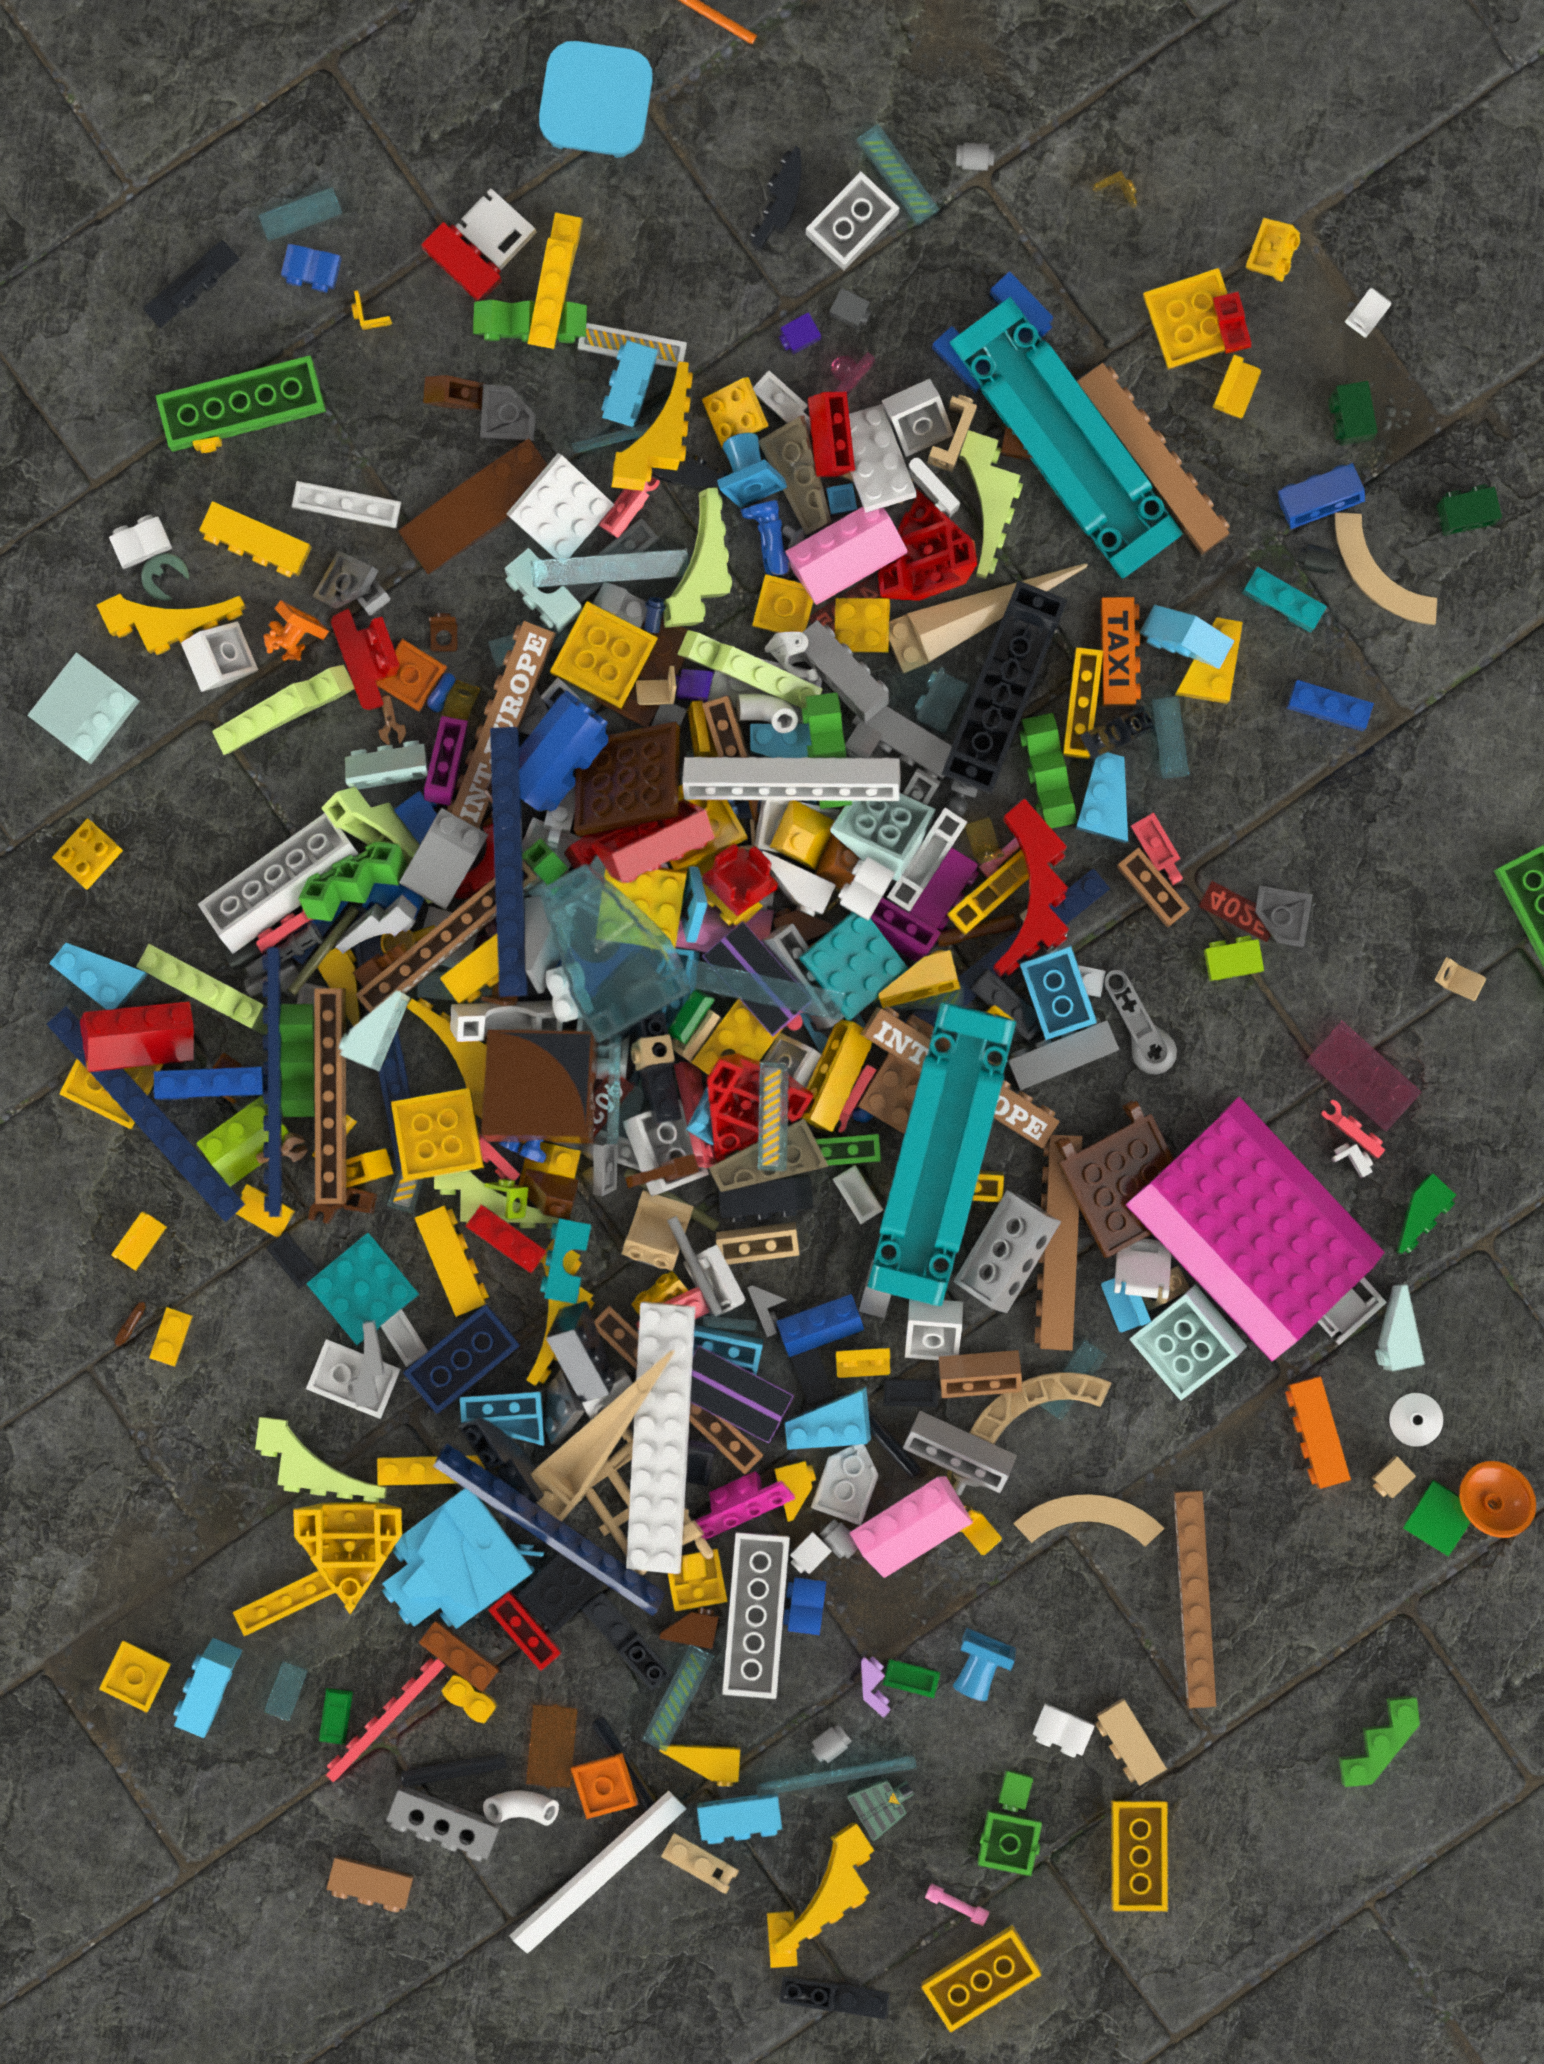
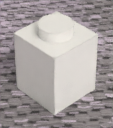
[790,1531,832,1574]

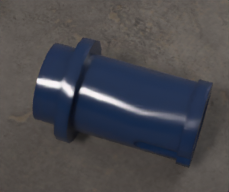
[643,597,666,633]

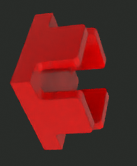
[702,843,778,916]

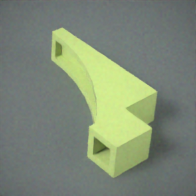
[959,430,1023,579]
[663,488,732,628]
[678,630,823,709]
[212,665,355,755]
[322,787,433,904]
[136,944,268,1035]
[434,1170,565,1228]
[255,1417,387,1503]

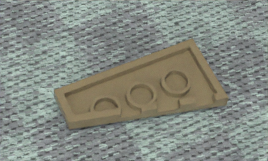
[759,415,831,535]
[709,1119,829,1192]

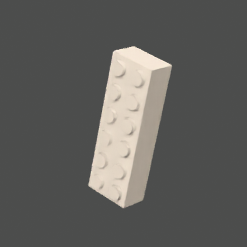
[198,813,359,954]
[723,1531,789,1699]

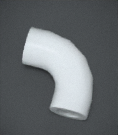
[736,694,798,733]
[483,1790,559,1826]

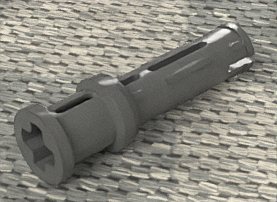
[246,922,324,980]

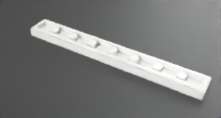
[509,1791,686,1954]

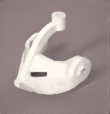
[765,632,819,683]

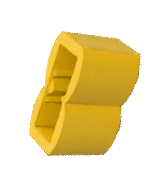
[442,1673,497,1723]

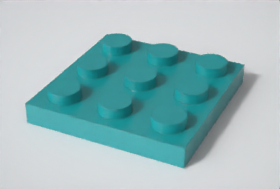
[799,912,908,1020]
[307,1233,420,1346]

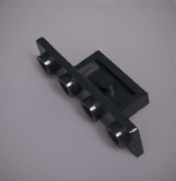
[144,240,240,329]

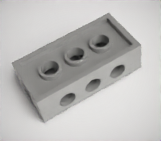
[953,1190,1061,1313]
[387,1785,501,1861]

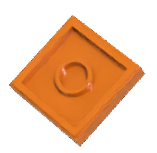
[376,639,448,712]
[571,1753,638,1819]

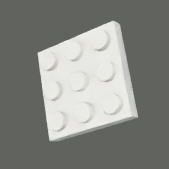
[506,453,614,565]

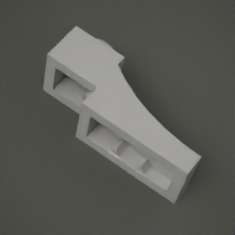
[335,895,417,954]
[348,1320,385,1407]

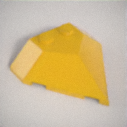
[294,1502,402,1614]

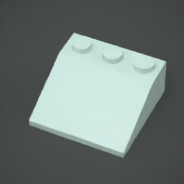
[27,653,140,764]
[345,740,429,790]
[830,793,936,881]
[339,991,411,1071]
[1129,1284,1247,1401]
[1375,1284,1424,1371]

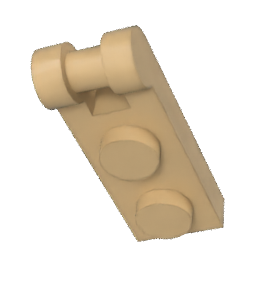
[661,1832,739,1894]

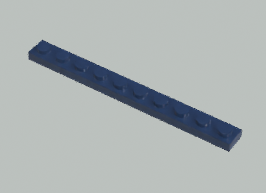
[490,727,528,997]
[903,868,1110,1027]
[347,906,411,1171]
[263,948,282,1217]
[47,1006,246,1222]
[433,1444,665,1616]

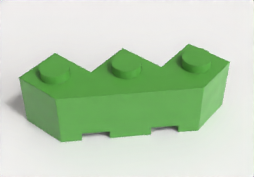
[473,299,587,343]
[802,692,852,809]
[1019,713,1077,829]
[298,842,408,921]
[280,1004,315,1117]
[1339,1695,1420,1787]

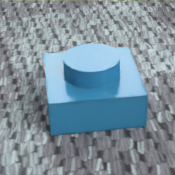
[826,483,857,515]

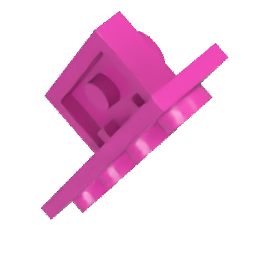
[695,1471,795,1540]

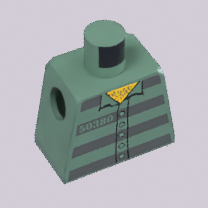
[847,1779,915,1841]

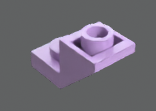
[861,1656,891,1718]

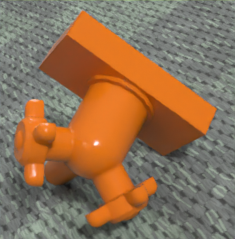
[263,600,329,661]

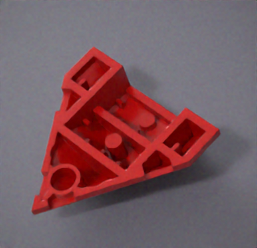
[878,489,977,601]
[707,1053,813,1164]

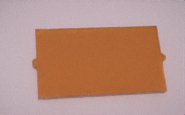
[526,1704,578,1789]

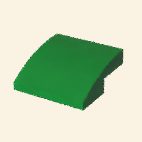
[1403,1479,1471,1556]

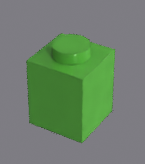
[523,838,569,886]
[998,1769,1033,1812]

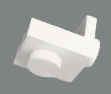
[1331,1142,1373,1178]

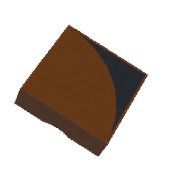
[481,1030,599,1144]

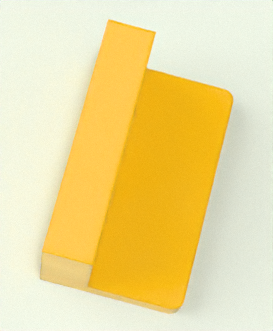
[1212,355,1261,419]
[687,701,719,758]
[236,1184,295,1237]
[112,1211,167,1271]

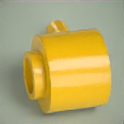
[381,925,435,961]

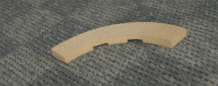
[1334,512,1437,625]
[969,1373,1112,1445]
[1013,1494,1165,1546]

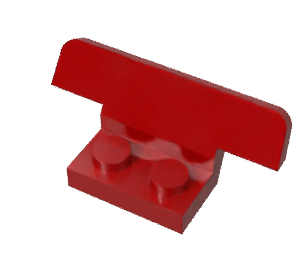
[331,608,400,710]

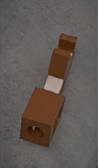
[353,943,407,987]
[625,1154,699,1188]
[308,1187,378,1224]

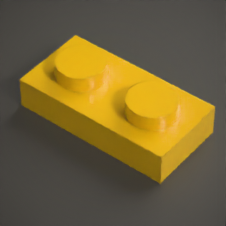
[149,1307,193,1367]
[767,1911,798,1968]

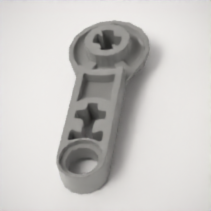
[1104,970,1177,1075]

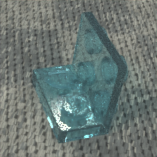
[914,667,968,733]

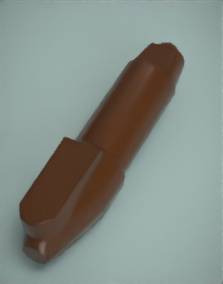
[115,1302,146,1346]

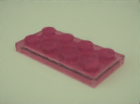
[1306,1021,1422,1132]

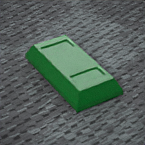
[668,990,715,1044]
[882,1659,941,1698]
[319,1688,353,1745]

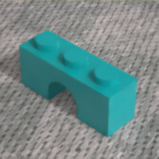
[1242,567,1327,633]
[540,1219,591,1304]

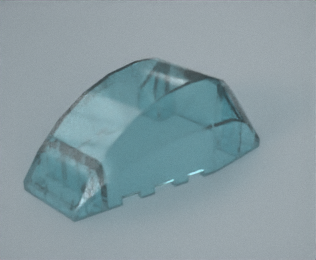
[539,864,691,1043]

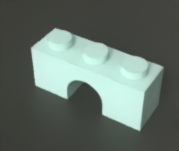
[505,548,582,633]

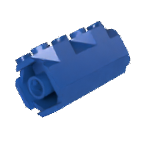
[519,690,609,812]

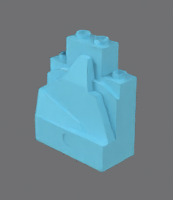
[382,1488,535,1629]

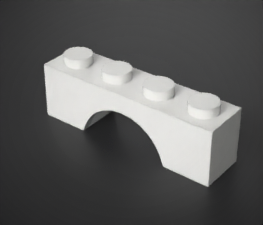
[886,808,967,913]
[450,1000,563,1042]

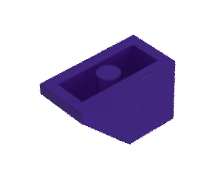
[675,669,714,703]

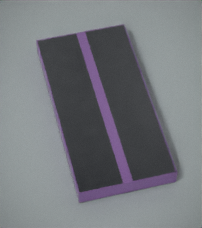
[703,921,813,1037]
[690,1346,794,1443]

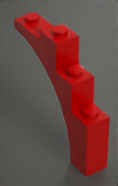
[993,799,1069,977]

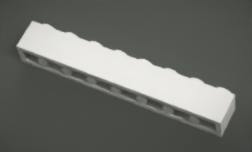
[683,757,900,801]

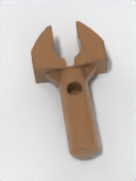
[378,695,407,745]
[256,1133,307,1164]

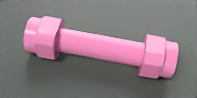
[978,838,1020,878]
[925,1883,990,1926]

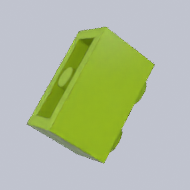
[1204,936,1264,981]

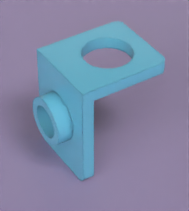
[517,1544,544,1557]

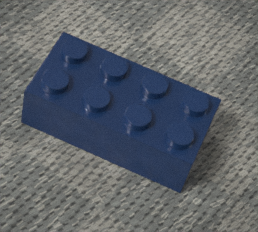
[403,1304,521,1414]

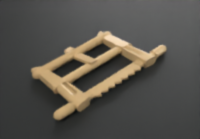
[585,1427,713,1575]

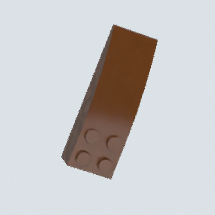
[399,438,547,575]

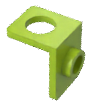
[484,1179,528,1219]

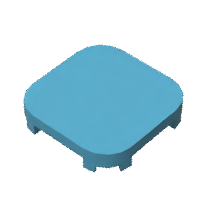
[539,41,653,157]

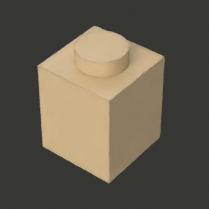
[1371,1456,1416,1498]

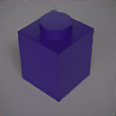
[779,312,821,355]

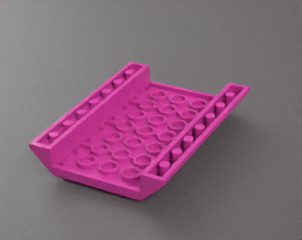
[1125,1097,1385,1362]

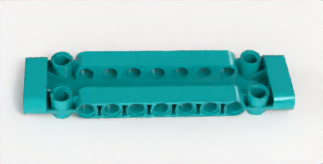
[949,296,1183,579]
[867,1002,1017,1306]

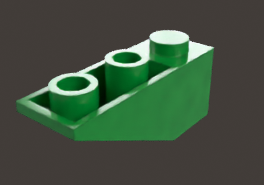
[1396,1173,1456,1254]

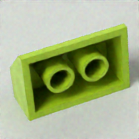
[196,1096,290,1187]

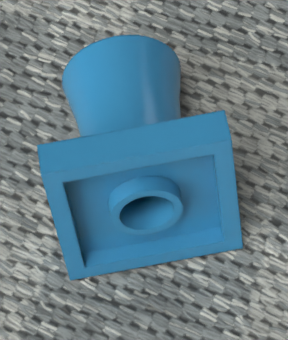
[717,433,787,508]
[953,1628,1016,1701]

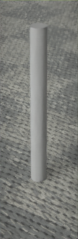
[667,1216,723,1317]

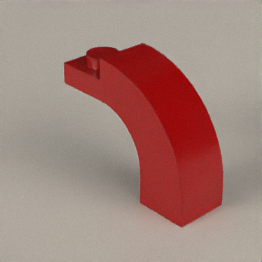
[454,823,495,899]

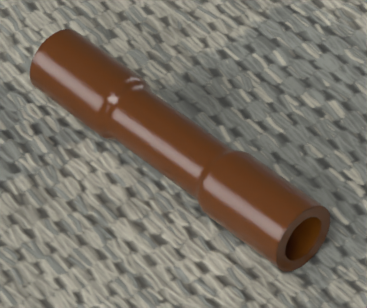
[937,914,1017,948]

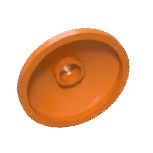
[1459,1461,1536,1538]

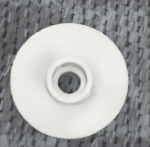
[1389,1393,1443,1446]

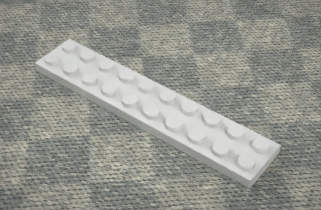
[626,1302,695,1574]

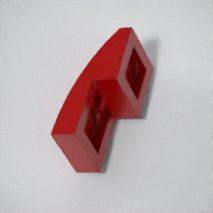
[1212,292,1252,354]

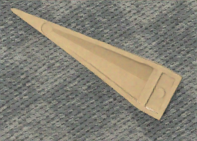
[889,563,1088,675]
[531,1350,675,1522]

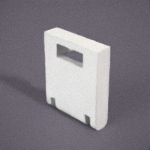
[455,188,537,270]
[908,458,960,518]
[1114,1239,1171,1299]
[683,1245,745,1318]
[1318,1277,1387,1345]

